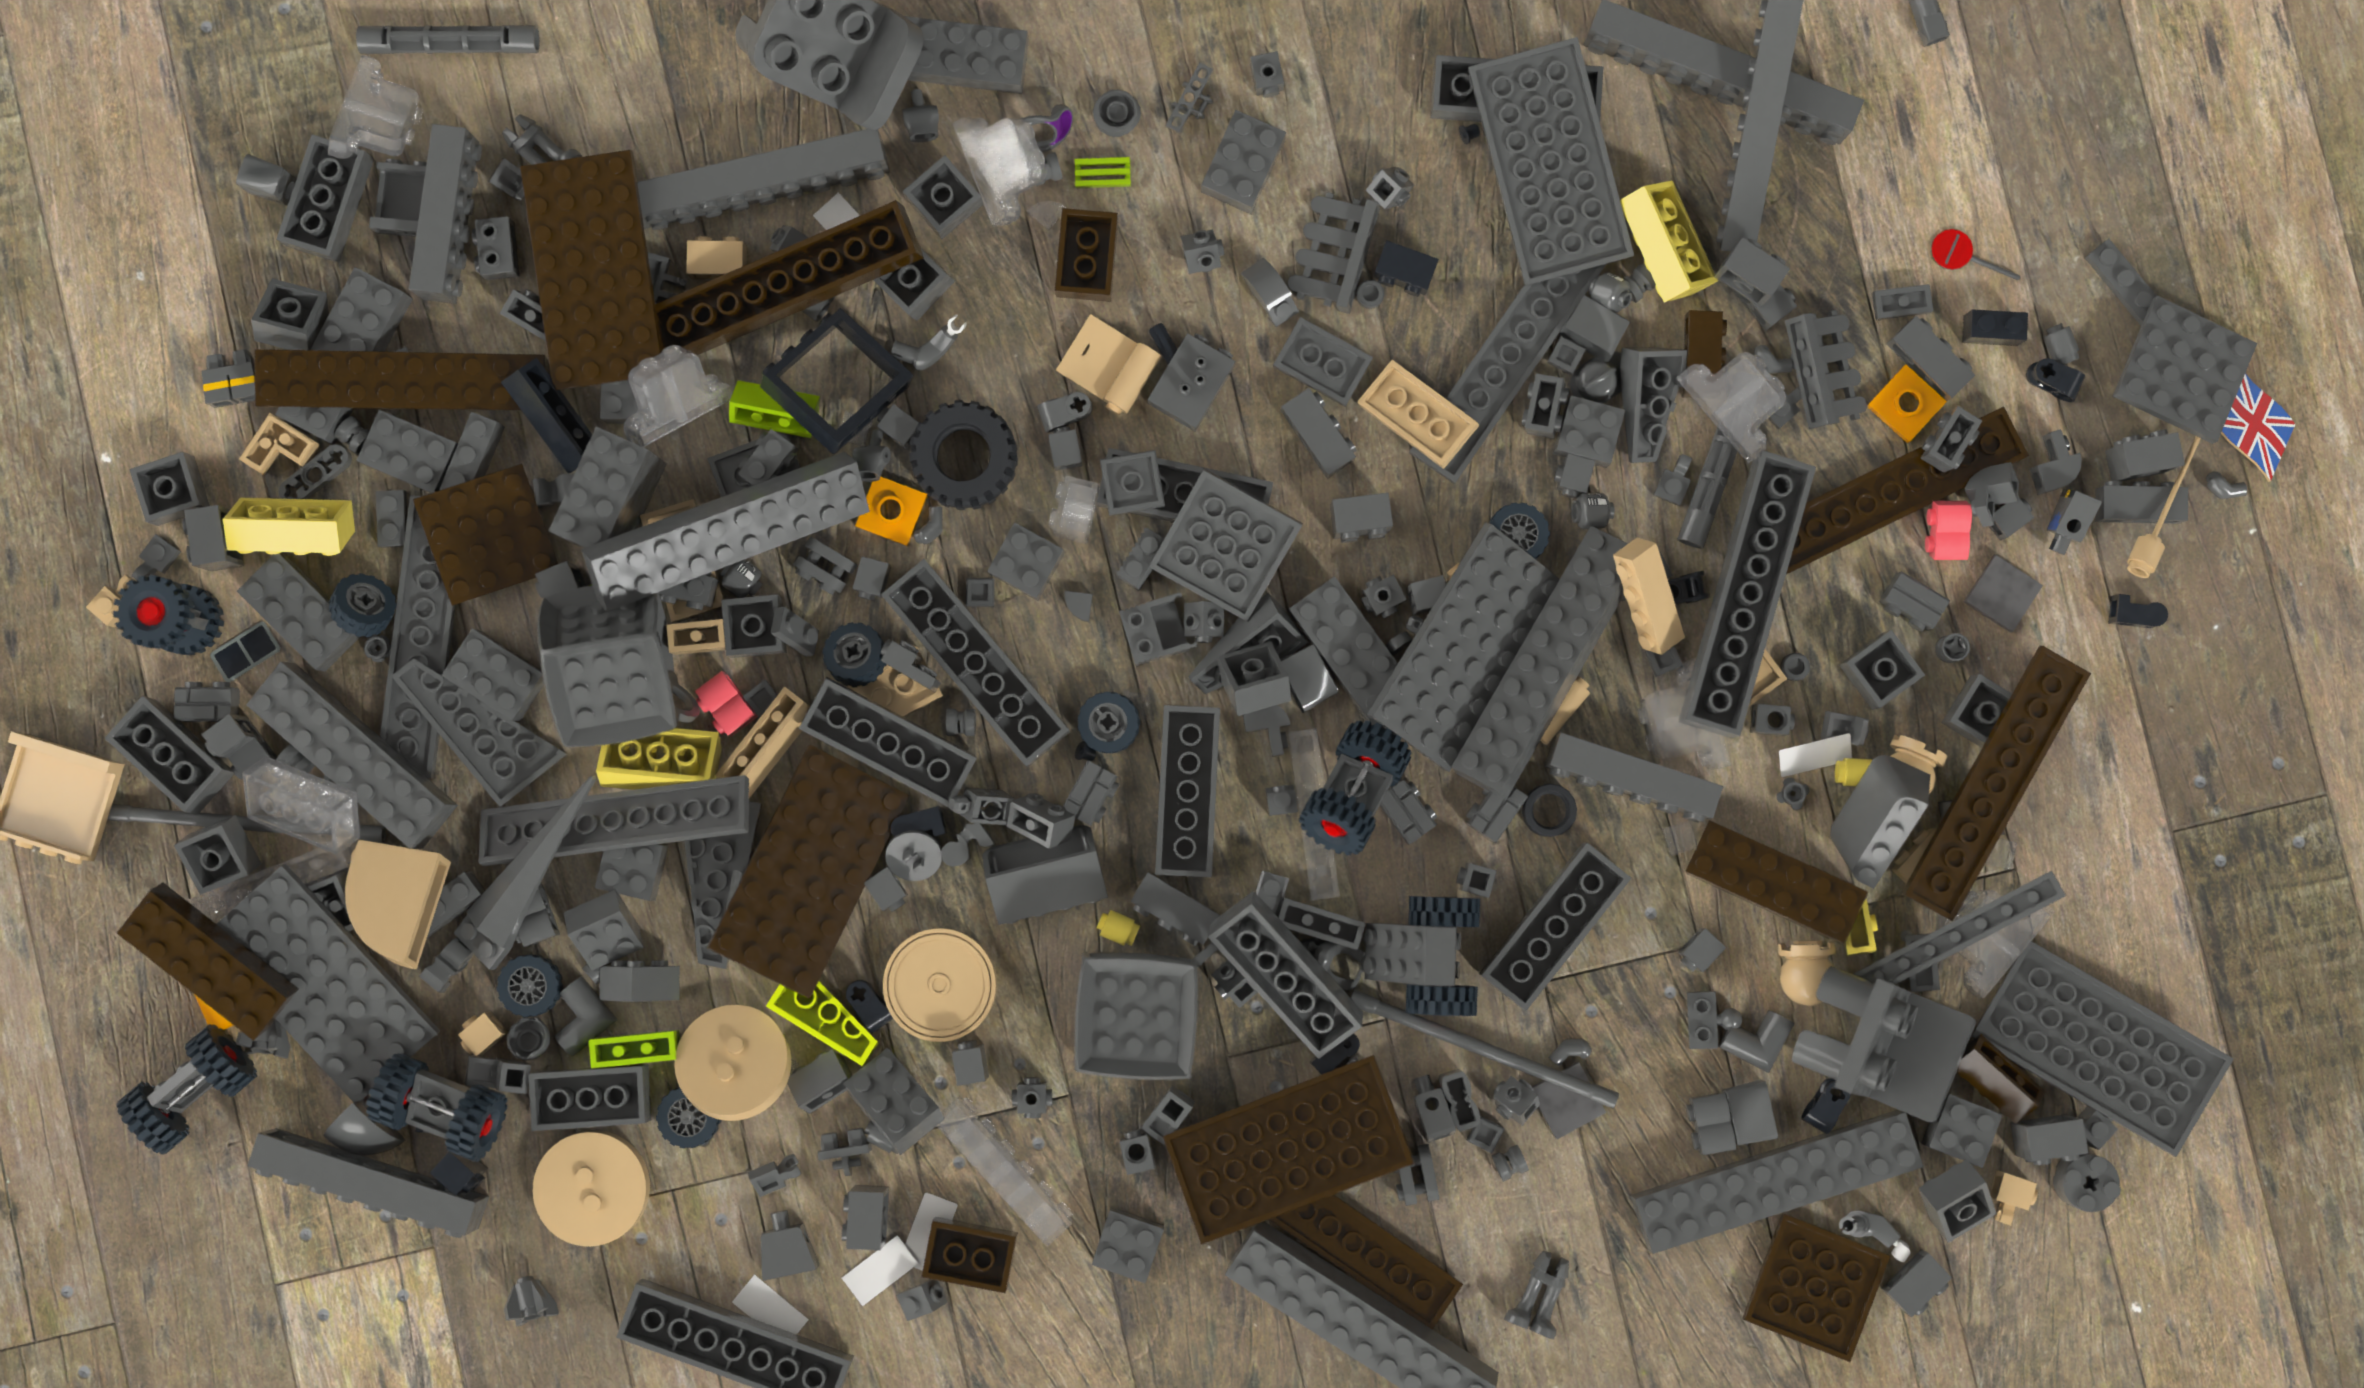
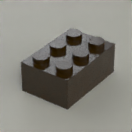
[1055,208,1119,302]
[921,1217,1018,1293]

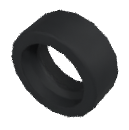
[1522,784,1577,837]

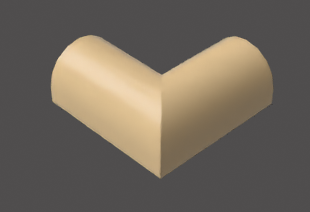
[239,413,319,475]

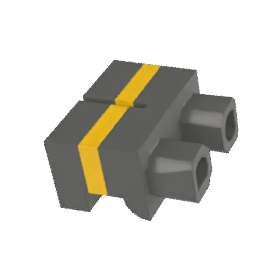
[202,349,255,408]

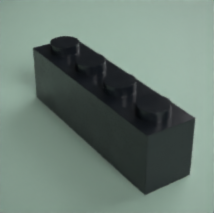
[501,358,592,473]

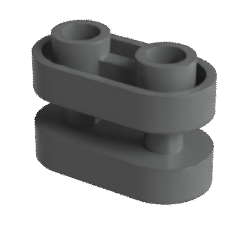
[793,536,858,595]
[1393,1144,1439,1206]

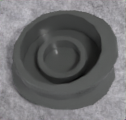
[1093,90,1141,137]

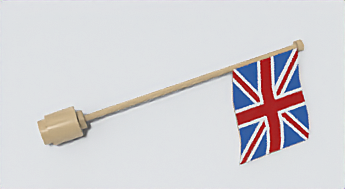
[2127,373,2295,578]

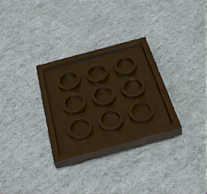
[413,463,558,606]
[1742,1213,1890,1362]

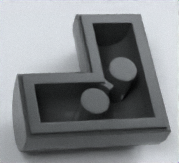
[555,977,618,1056]
[1718,1010,1795,1073]

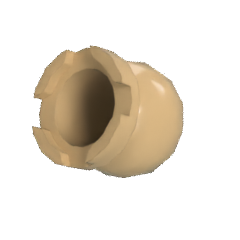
[1890,735,1948,795]
[1778,940,1836,1006]

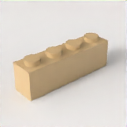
[1613,538,1685,655]
[715,687,810,798]

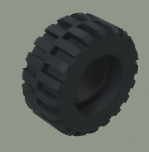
[909,400,1018,510]

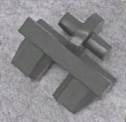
[817,1128,872,1176]

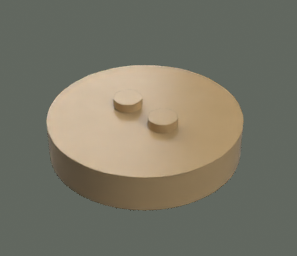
[883,928,997,1042]
[675,1005,791,1121]
[533,1130,650,1246]

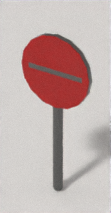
[1931,229,2020,280]

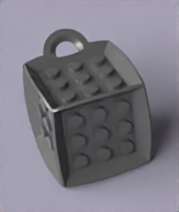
[537,585,700,747]
[1074,942,1218,1080]

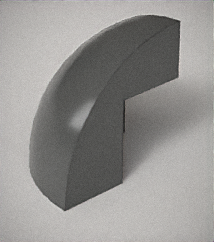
[324,1101,406,1155]

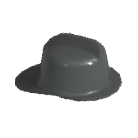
[1570,351,1622,404]

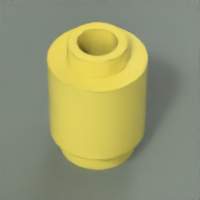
[1835,758,1872,786]
[1097,910,1140,946]

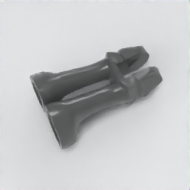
[502,114,583,164]
[1504,1251,1569,1340]

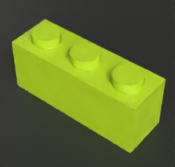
[729,380,820,438]
[589,1030,680,1068]

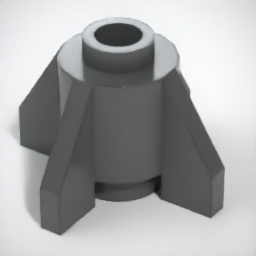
[236,1019,290,1059]
[504,1276,559,1327]

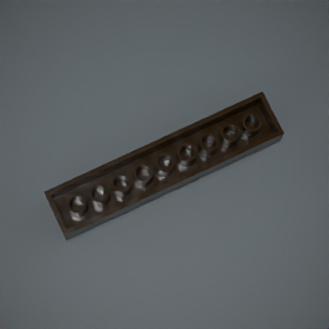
[655,200,924,366]

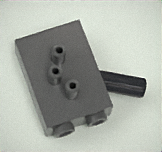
[1148,323,1235,432]

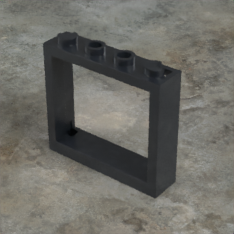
[760,308,914,455]

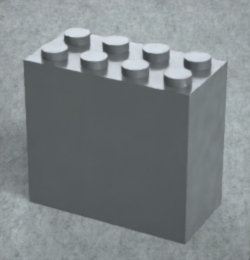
[549,427,667,548]

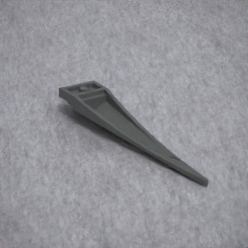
[454,776,596,970]

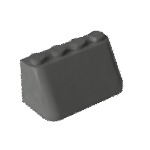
[1830,755,1931,888]
[982,825,1108,925]

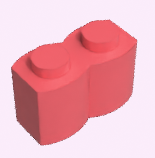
[1925,501,1972,560]
[695,671,758,737]

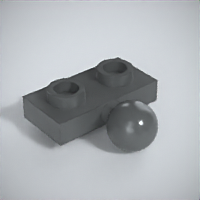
[1687,991,1742,1049]

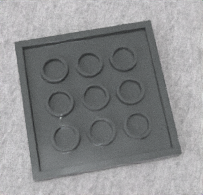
[2113,296,2257,444]
[1149,468,1303,621]

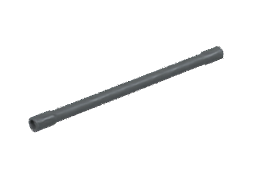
[107,804,386,843]
[1351,989,1619,1109]

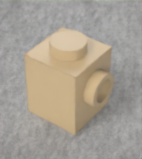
[458,1011,508,1056]

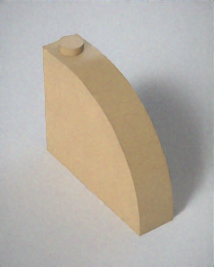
[345,840,451,970]

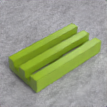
[1075,157,1131,188]

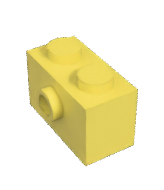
[1845,898,1878,957]

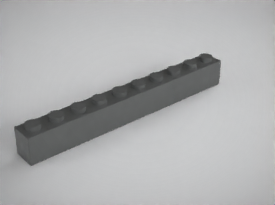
[1716,0,1804,252]

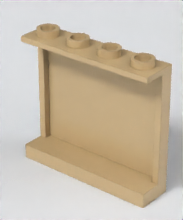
[0,731,125,865]

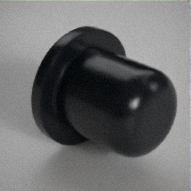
[1459,124,1480,145]
[1075,741,1097,762]

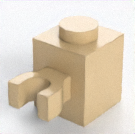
[86,575,132,628]
[1990,1170,2038,1226]

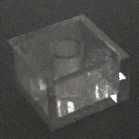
[1049,475,1100,544]

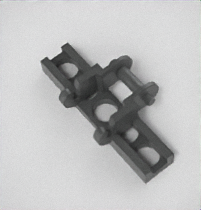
[1166,62,1213,134]

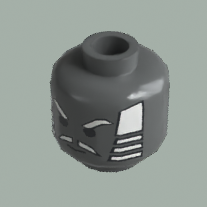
[1589,272,1632,313]
[1571,493,1615,529]
[720,559,763,598]

